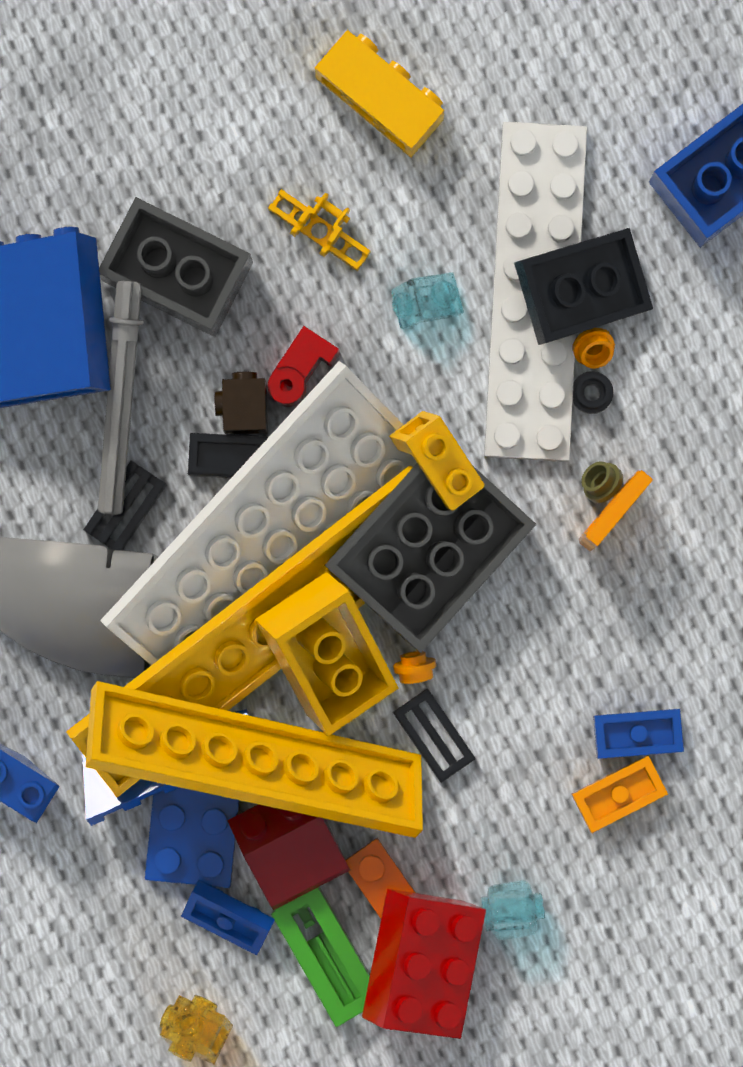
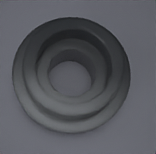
[572,371,613,414]

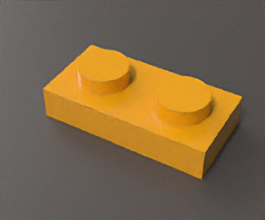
[571,755,668,833]

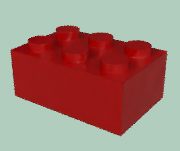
[362,888,486,1039]

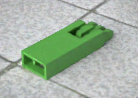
[271,887,370,1027]

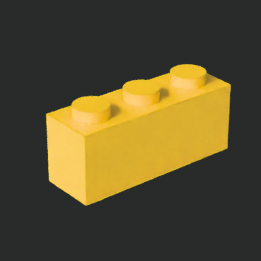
[315,30,444,158]

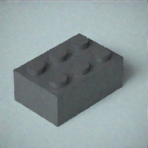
[99,197,253,337]

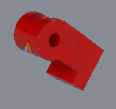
[268,326,340,407]

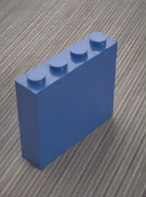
[0,227,111,408]

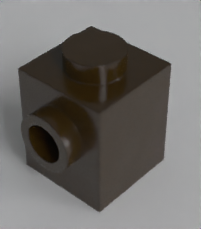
[214,371,268,435]

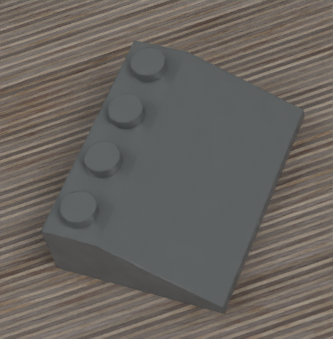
[324,463,536,653]

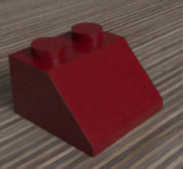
[227,804,350,910]

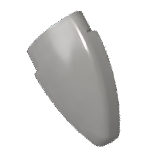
[0,537,158,678]

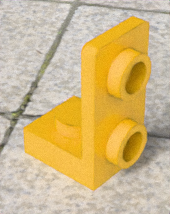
[389,411,484,510]

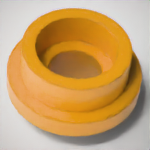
[572,328,615,369]
[393,651,436,684]

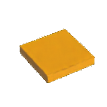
[579,470,653,551]

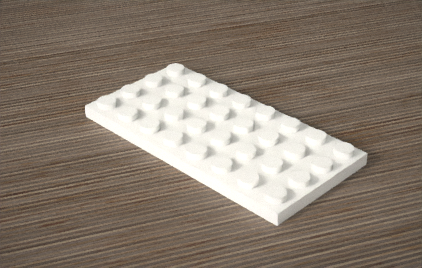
[100,361,417,711]

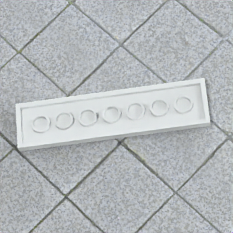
[484,122,587,462]

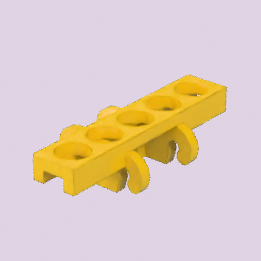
[268,189,371,271]

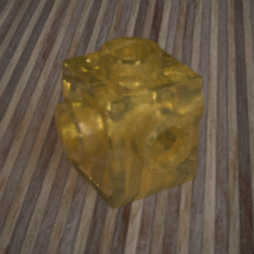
[160,995,233,1065]

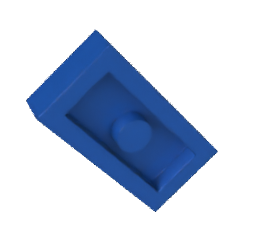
[593,709,684,759]
[181,880,275,955]

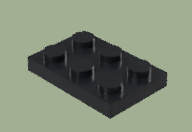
[514,228,653,345]

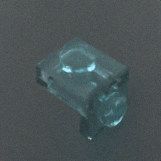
[391,272,464,329]

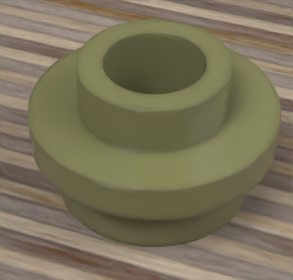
[581,461,623,503]

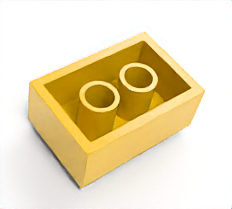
[255,572,399,736]

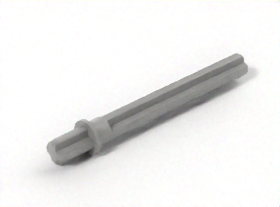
[98,281,144,515]

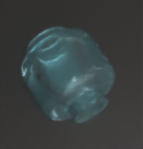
[481,880,545,940]

